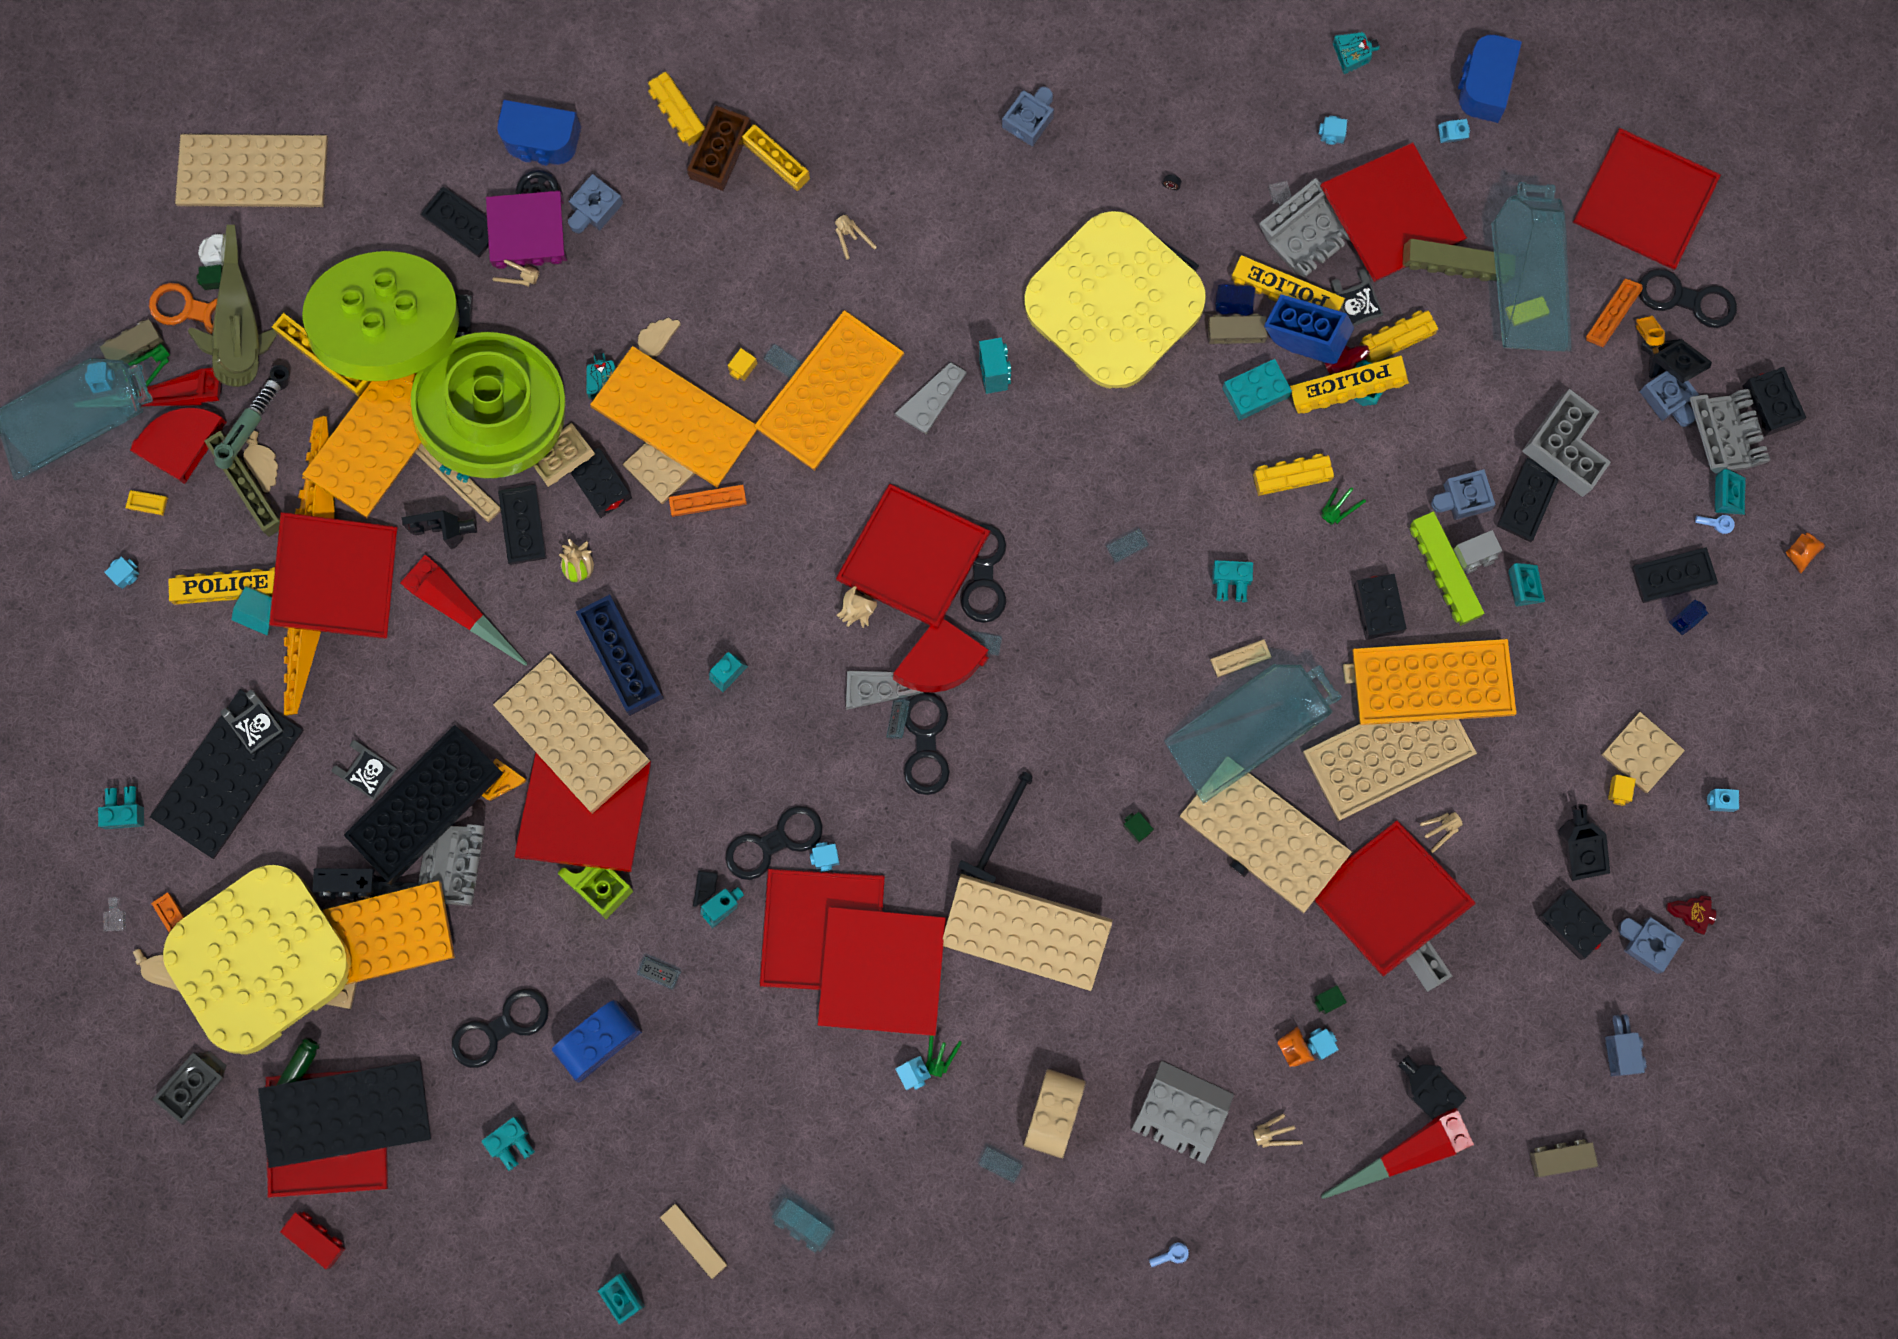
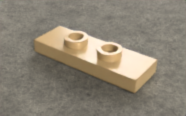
[1210,639,1271,678]

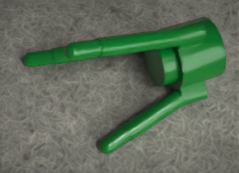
[128,343,170,388]
[1321,487,1366,525]
[926,1035,962,1078]

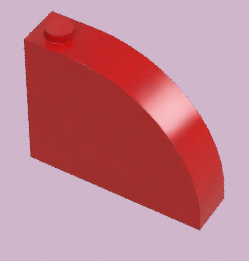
[130,408,227,484]
[893,619,989,693]

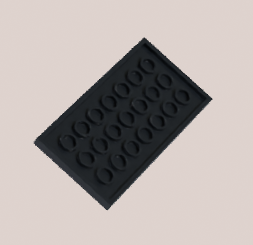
[150,689,304,859]
[344,725,504,886]
[258,1061,431,1169]

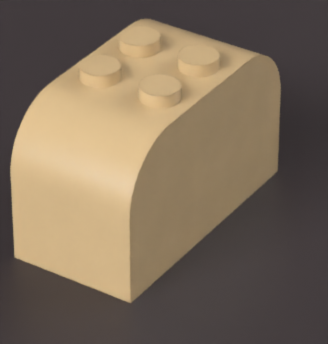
[1024,1069,1086,1159]

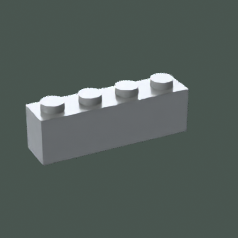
[1406,941,1452,992]

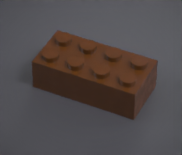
[687,106,752,191]

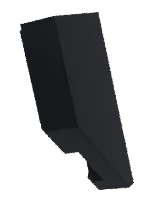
[693,871,718,907]

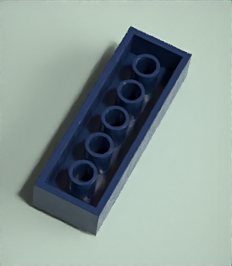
[576,595,664,716]

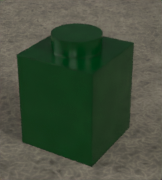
[196,265,223,290]
[1123,812,1154,844]
[1314,985,1347,1014]

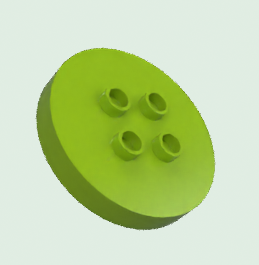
[302,251,459,381]
[411,332,565,478]

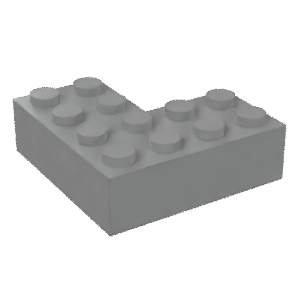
[1522,389,1611,497]

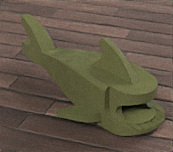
[188,225,278,387]

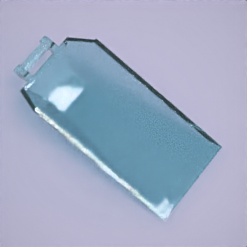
[1491,182,1571,352]
[0,358,153,481]
[1164,663,1342,803]

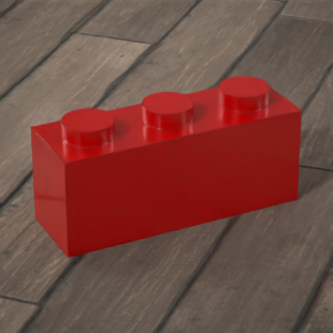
[280,1211,345,1269]

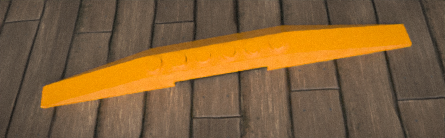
[284,416,335,716]

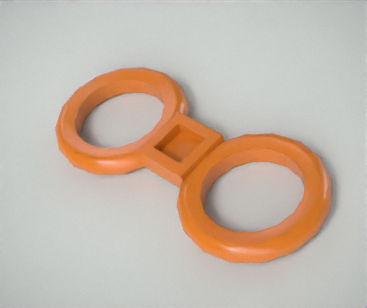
[149,283,217,335]

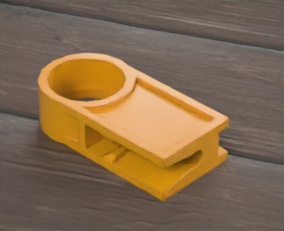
[1636,316,1665,346]

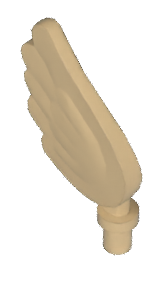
[638,318,681,358]
[244,431,278,493]
[133,949,180,992]

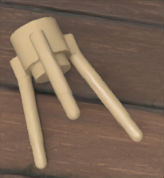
[835,215,877,259]
[493,260,539,287]
[1420,812,1463,853]
[1253,1114,1303,1148]

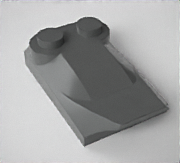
[153,1051,227,1125]

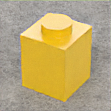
[728,348,757,381]
[1608,775,1636,806]

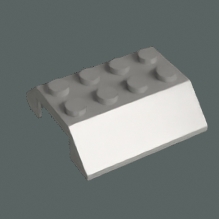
[1259,178,1351,277]
[1690,389,1770,474]
[418,825,485,906]
[1131,1061,1234,1164]

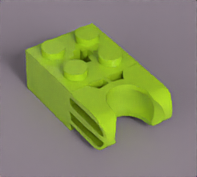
[558,867,633,919]

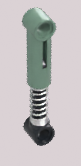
[214,365,289,469]

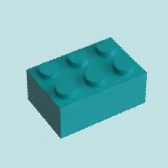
[979,337,1011,394]
[1222,359,1292,421]

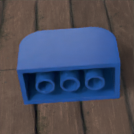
[1458,35,1522,123]
[497,100,581,165]
[1264,294,1354,364]
[552,1000,642,1082]

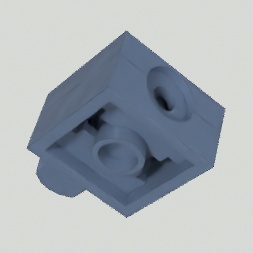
[1002,87,1054,147]
[568,174,624,233]
[1640,371,1699,427]
[1431,469,1496,520]
[1618,917,1684,974]
[1605,1014,1646,1077]

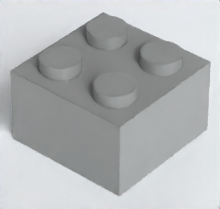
[1453,530,1502,574]

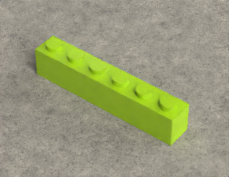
[1410,511,1485,626]

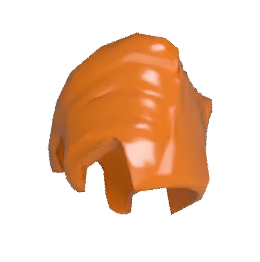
[1786,533,1825,573]
[1278,1026,1315,1067]

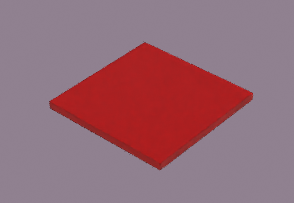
[1573,128,1721,270]
[1320,143,1467,282]
[836,484,990,629]
[269,512,397,639]
[515,753,651,872]
[1314,821,1475,977]
[760,869,885,990]
[818,907,946,1036]
[266,1070,388,1198]

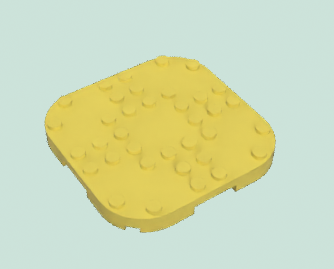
[1025,211,1206,389]
[163,865,351,1055]

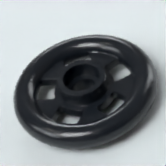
[516,170,560,194]

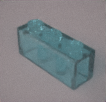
[772,1197,835,1253]

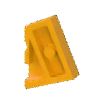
[482,758,527,801]

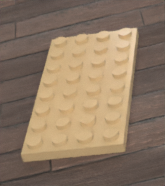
[175,134,328,207]
[493,653,650,814]
[1302,719,1477,821]
[1180,757,1352,914]
[943,874,1113,991]

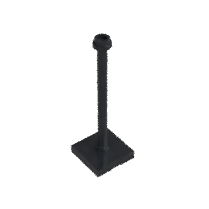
[956,772,1033,884]

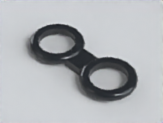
[1639,268,1737,328]
[961,524,1006,623]
[902,693,950,795]
[725,806,823,880]
[451,989,549,1068]

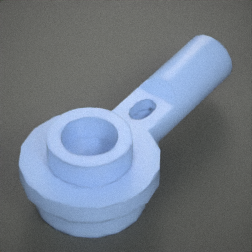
[1695,515,1735,534]
[1149,1242,1189,1267]

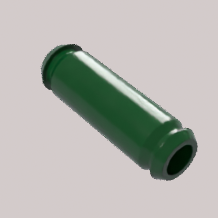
[276,1038,320,1085]

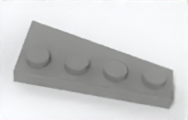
[895,362,966,434]
[846,671,924,710]

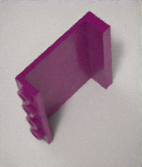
[486,191,567,269]

